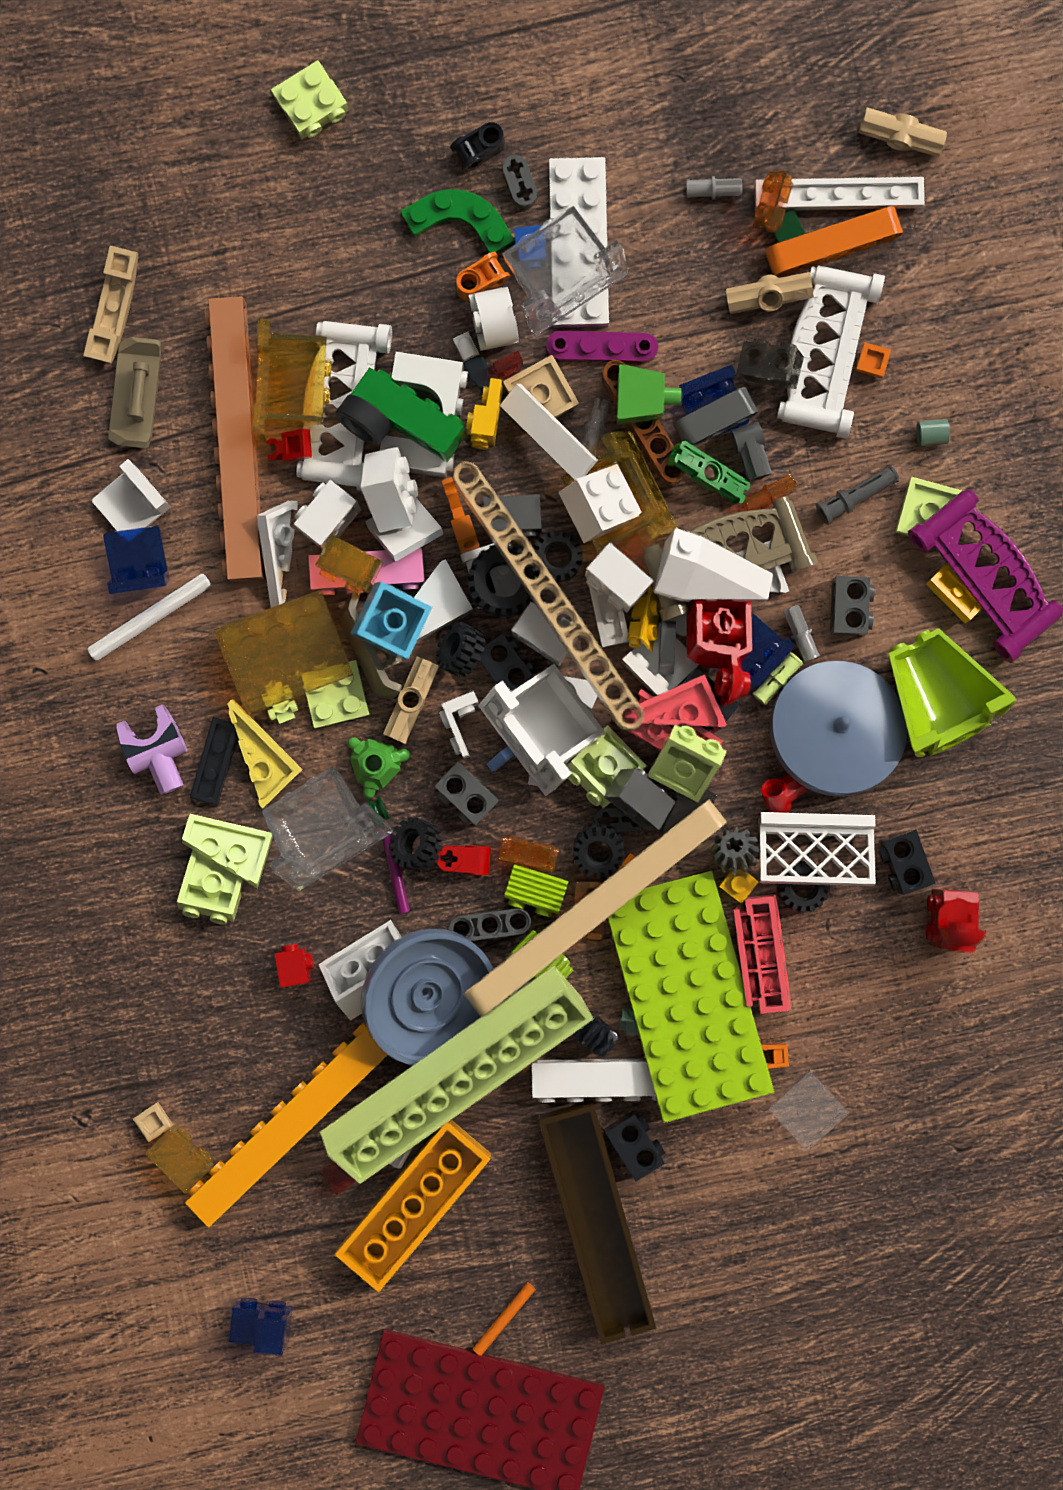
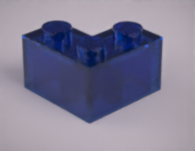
[229,1297,293,1356]

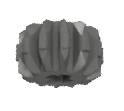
[711,826,760,876]

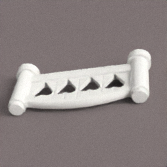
[777,265,885,439]
[297,321,392,491]

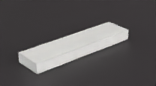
[500,384,598,480]

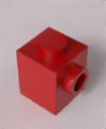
[275,943,314,988]

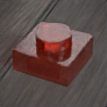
[493,351,523,379]
[320,1161,356,1195]

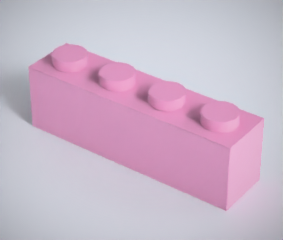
[309,548,425,597]

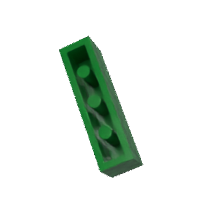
[350,367,466,462]

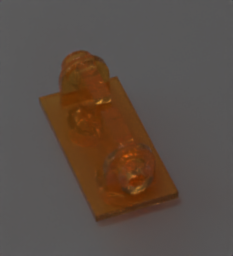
[753,170,794,233]
[498,834,559,873]

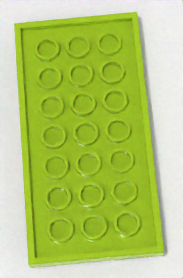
[607,871,775,1123]

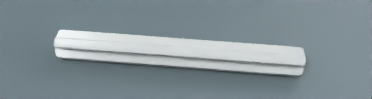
[88,574,211,660]

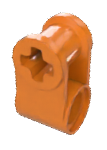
[456,252,511,301]

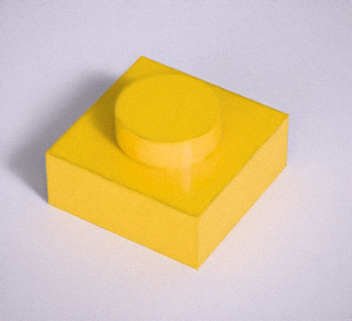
[719,869,759,904]

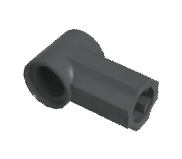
[730,422,772,482]

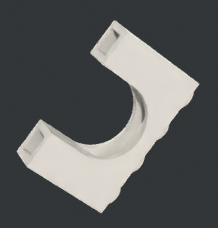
[380,352,468,478]

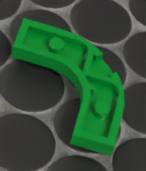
[400,189,515,254]

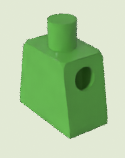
[616,365,681,424]

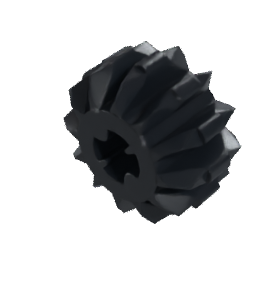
[572,1011,618,1056]

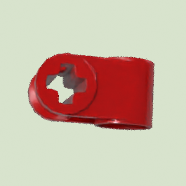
[436,845,491,875]

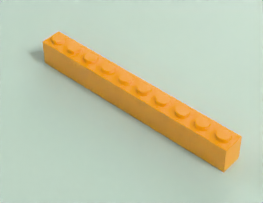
[185,1022,388,1228]

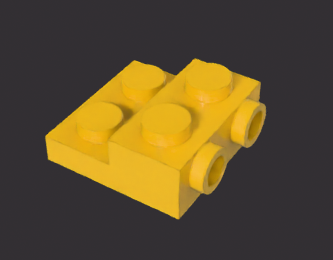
[466,378,503,450]

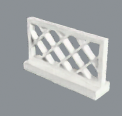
[758,812,876,886]

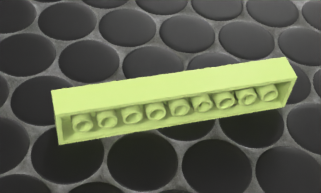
[320,966,593,1184]

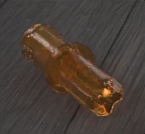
[743,474,798,511]

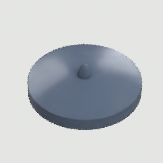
[770,661,907,797]
[361,929,495,1065]

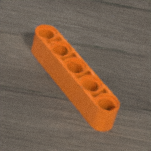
[765,206,903,278]

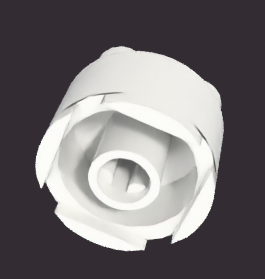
[468,287,519,351]

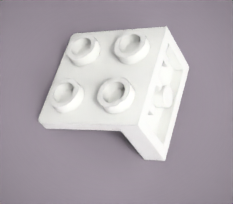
[92,459,171,542]
[621,624,699,697]
[439,691,479,758]

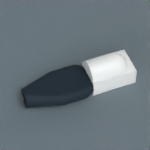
[453,332,491,392]

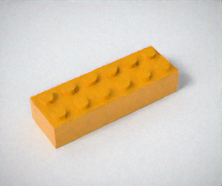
[335,1119,491,1292]

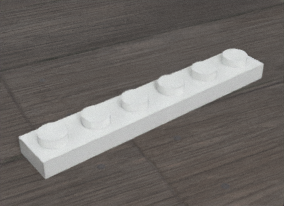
[755,177,924,211]

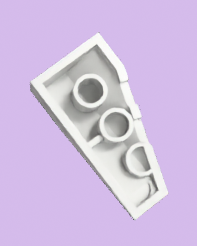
[654,528,773,601]

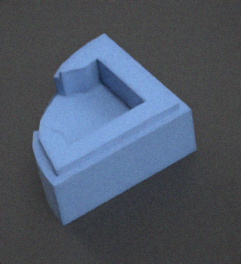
[486,746,515,772]

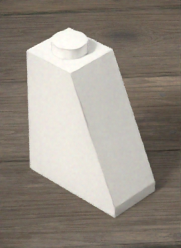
[414,559,474,643]

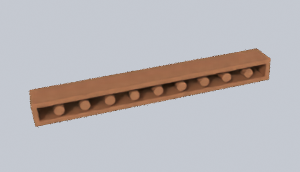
[205,296,265,583]

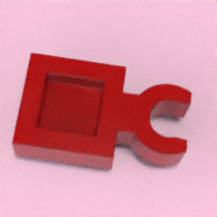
[266,428,312,462]

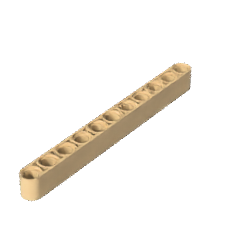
[454,462,643,731]
[464,799,727,1017]

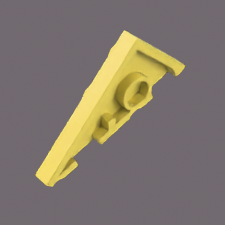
[227,699,303,808]

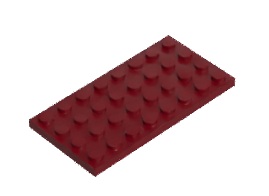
[355,1329,605,1490]

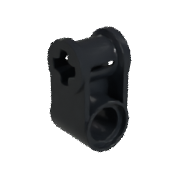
[450,122,505,172]

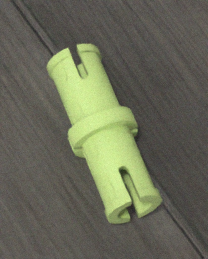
[752,652,803,706]

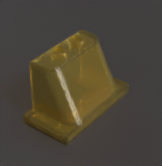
[252,318,332,443]
[561,431,679,553]

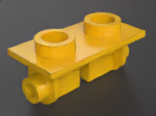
[627,588,662,652]

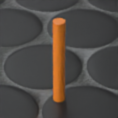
[473,1282,536,1355]

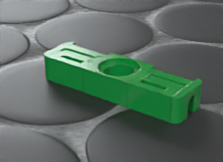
[668,441,750,505]

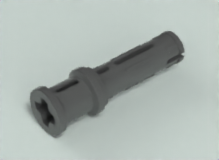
[816,465,899,525]

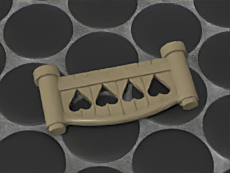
[643,496,819,621]

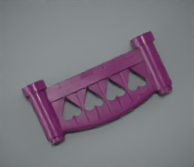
[908,489,1063,663]

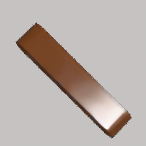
[602,360,685,487]

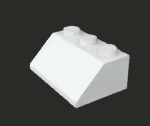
[319,920,401,1020]

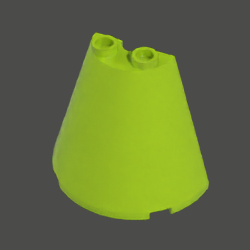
[889,628,1017,757]

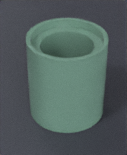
[916,419,950,447]

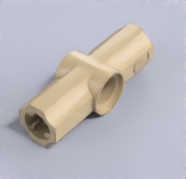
[859,108,947,157]
[726,272,814,314]
[383,657,439,744]

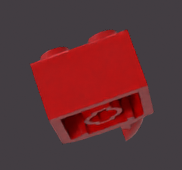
[686,599,752,706]
[926,889,987,952]

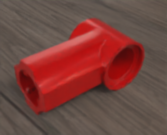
[761,774,809,813]

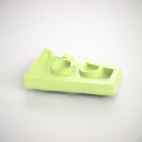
[182,814,273,888]

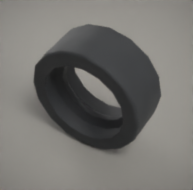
[335,394,391,445]

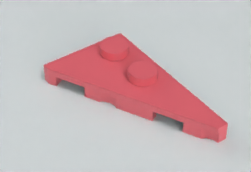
[622,675,727,727]

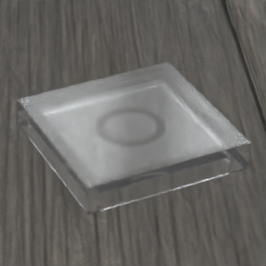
[768,1070,849,1152]

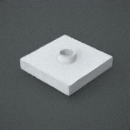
[365,497,443,562]

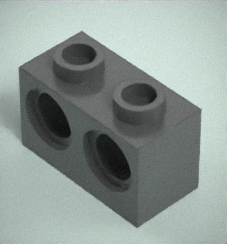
[830,576,875,636]
[435,762,499,825]

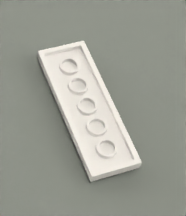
[549,157,609,327]

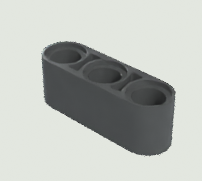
[673,387,758,447]
[449,908,531,941]

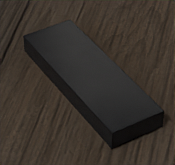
[190,717,238,806]

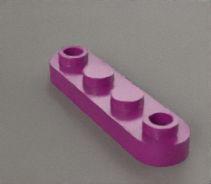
[546,331,658,363]

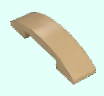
[83,246,138,363]

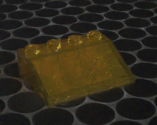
[214,589,353,715]

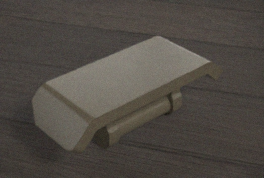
[108,337,161,448]
[339,593,403,699]

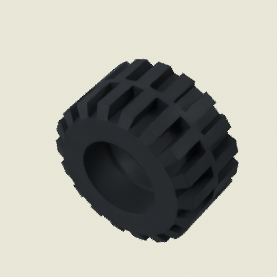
[468,544,540,618]

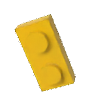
[926,563,981,624]

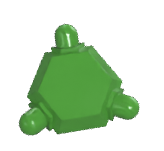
[347,737,410,799]

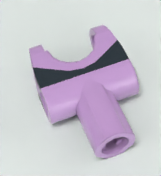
[117,704,187,795]

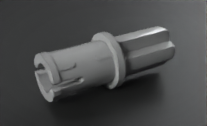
[687,176,742,199]
[784,605,820,662]

